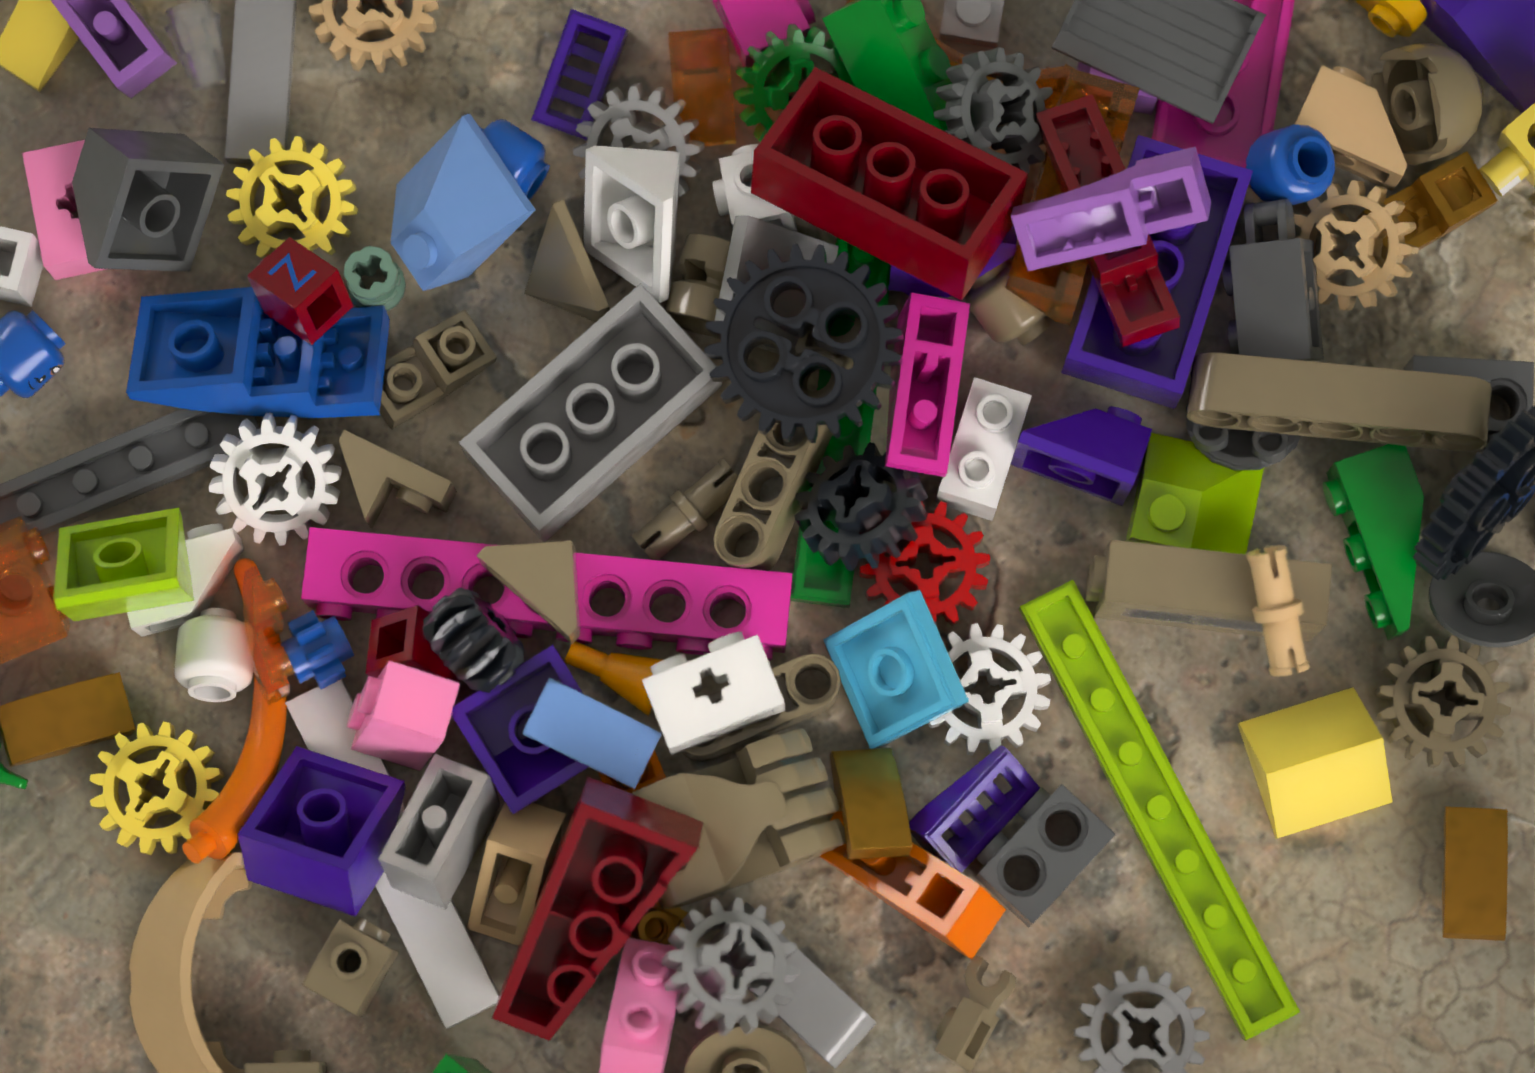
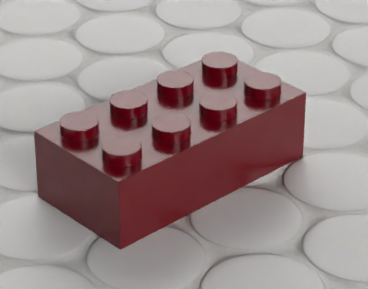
[751,67,1028,301]

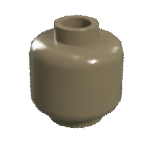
[966,257,1055,345]

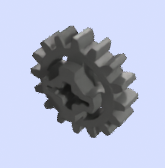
[934,48,1053,173]

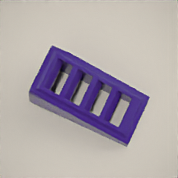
[531,9,629,140]
[909,745,1040,873]

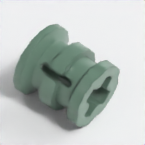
[343,246,406,312]

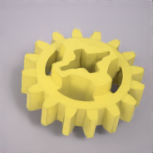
[226,136,358,259]
[89,722,224,855]

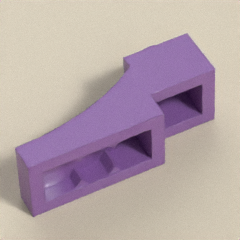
[1011,147,1211,271]

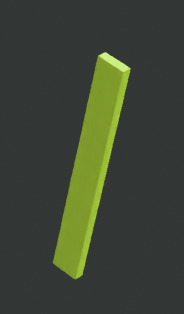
[1019,580,1300,1041]

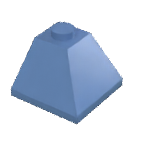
[391,114,535,291]

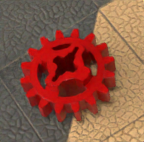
[859,501,990,626]

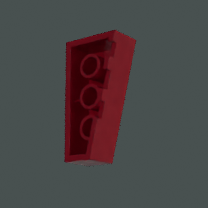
[492,777,703,1041]

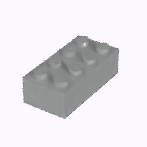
[459,283,722,542]

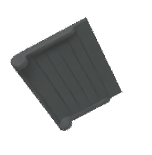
[1051,0,1266,124]

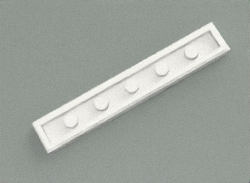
[285,679,499,1029]

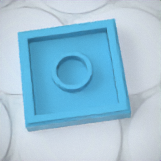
[823,590,969,749]

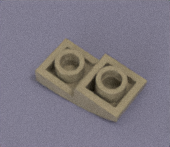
[380,309,497,430]

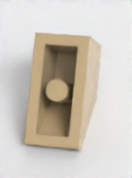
[1294,65,1408,191]
[467,803,566,946]

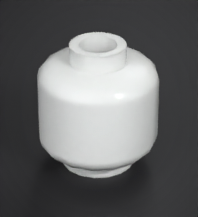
[174,608,256,702]

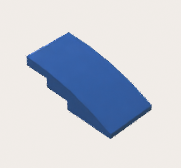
[126,287,390,418]

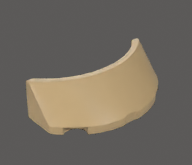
[129,852,252,1073]

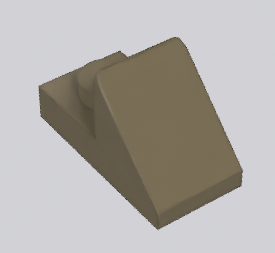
[339,430,457,529]

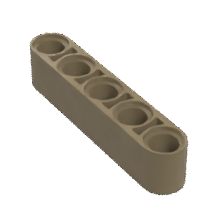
[713,317,862,571]
[1187,353,1492,451]

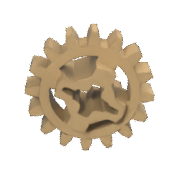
[309,0,439,73]
[1294,180,1419,310]

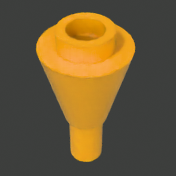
[564,641,664,716]

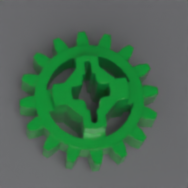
[733,24,854,142]

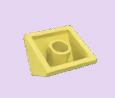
[1238,687,1392,839]

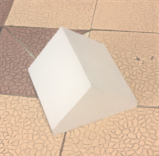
[584,146,680,303]

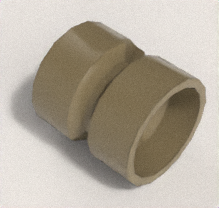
[664,234,730,339]

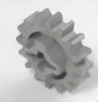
[573,83,705,197]
[662,897,800,1036]
[1073,966,1209,1073]

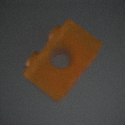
[0,516,70,665]

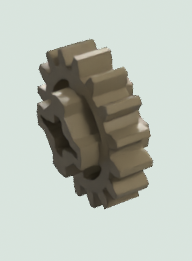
[1375,635,1511,768]

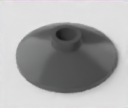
[1428,551,1535,648]

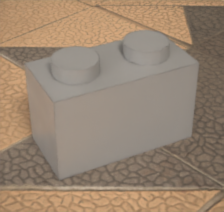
[379,754,501,909]

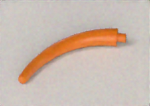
[182,558,287,863]

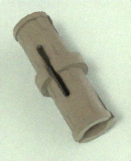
[631,458,738,561]

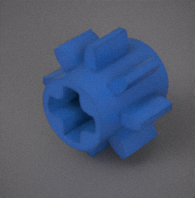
[279,610,354,689]

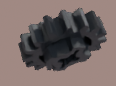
[794,442,928,571]

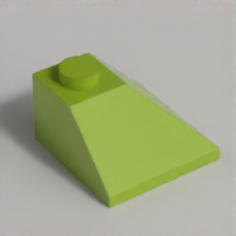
[1125,433,1264,555]

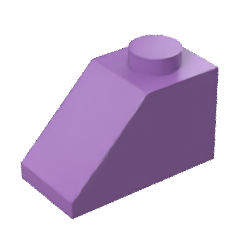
[51,0,177,98]

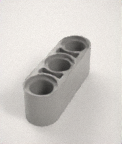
[708,902,877,1069]

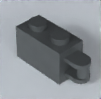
[1223,199,1324,361]

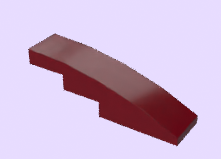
[1036,94,1180,347]

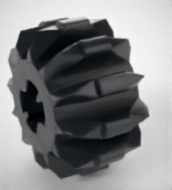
[422,587,525,693]

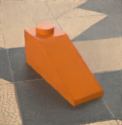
[819,811,1006,960]

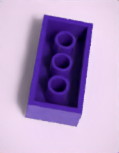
[1061,135,1253,409]

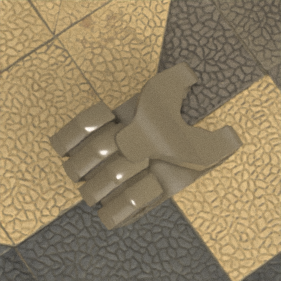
[631,728,846,909]

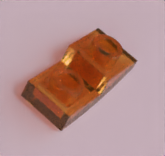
[243,566,295,706]

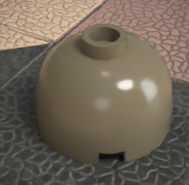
[1370,43,1483,165]

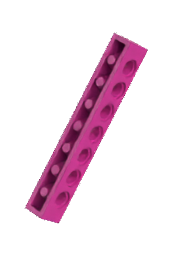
[301,527,792,661]

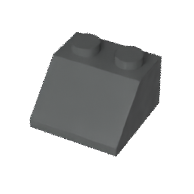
[72,128,225,272]

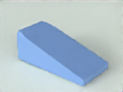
[522,678,662,789]

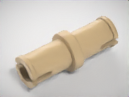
[1246,545,1310,676]

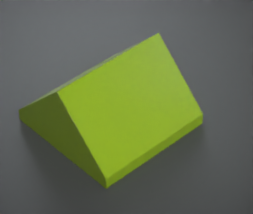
[54,507,194,621]

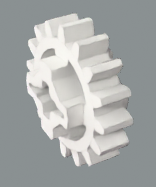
[208,413,342,546]
[927,623,1051,756]

